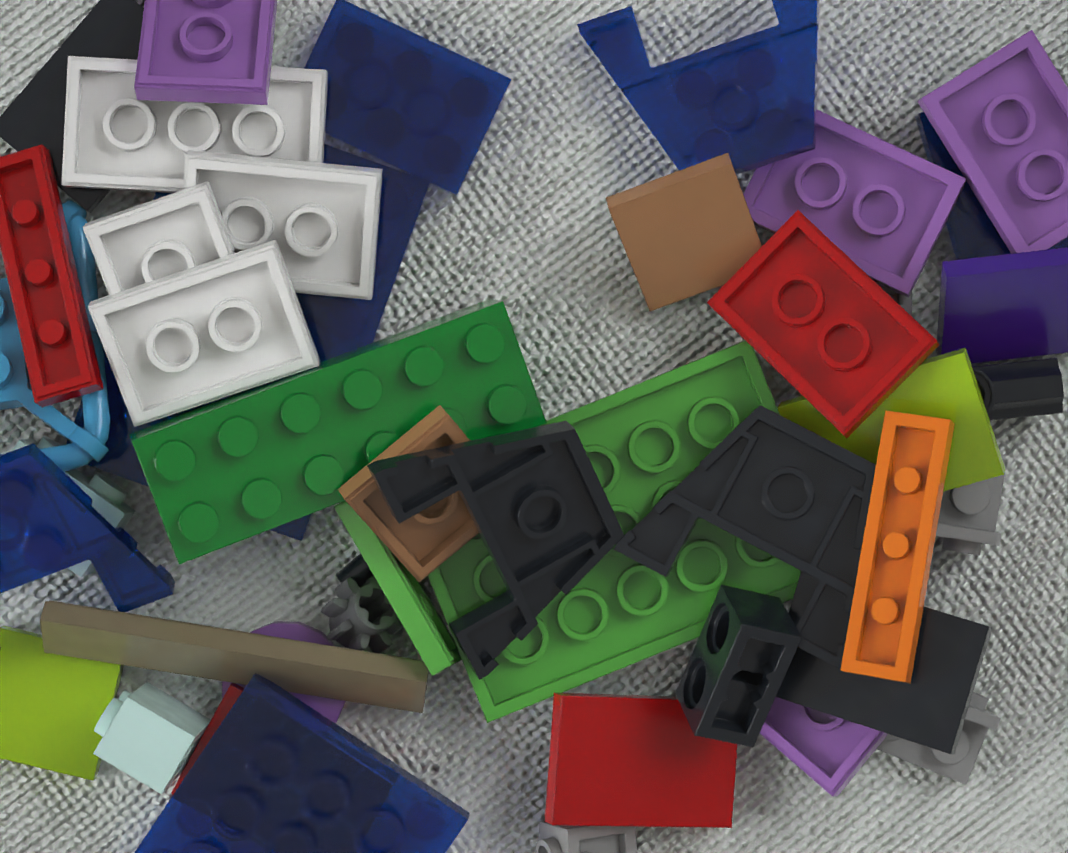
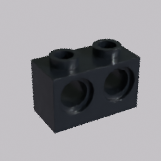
[675,585,802,747]

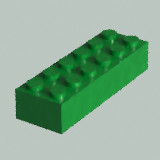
[129,299,547,564]

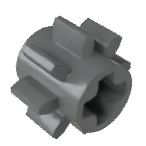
[321,575,403,654]

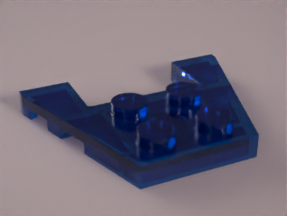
[577,0,819,175]
[0,443,175,649]

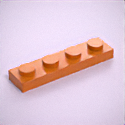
[840,410,955,684]

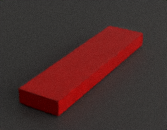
[0,144,104,408]

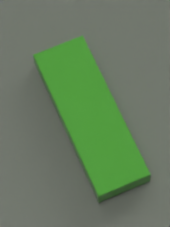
[334,501,462,676]

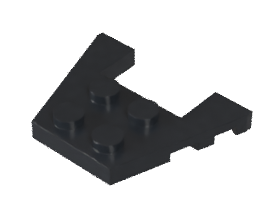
[614,405,876,670]
[367,421,624,680]

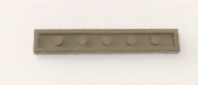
[40,600,429,713]

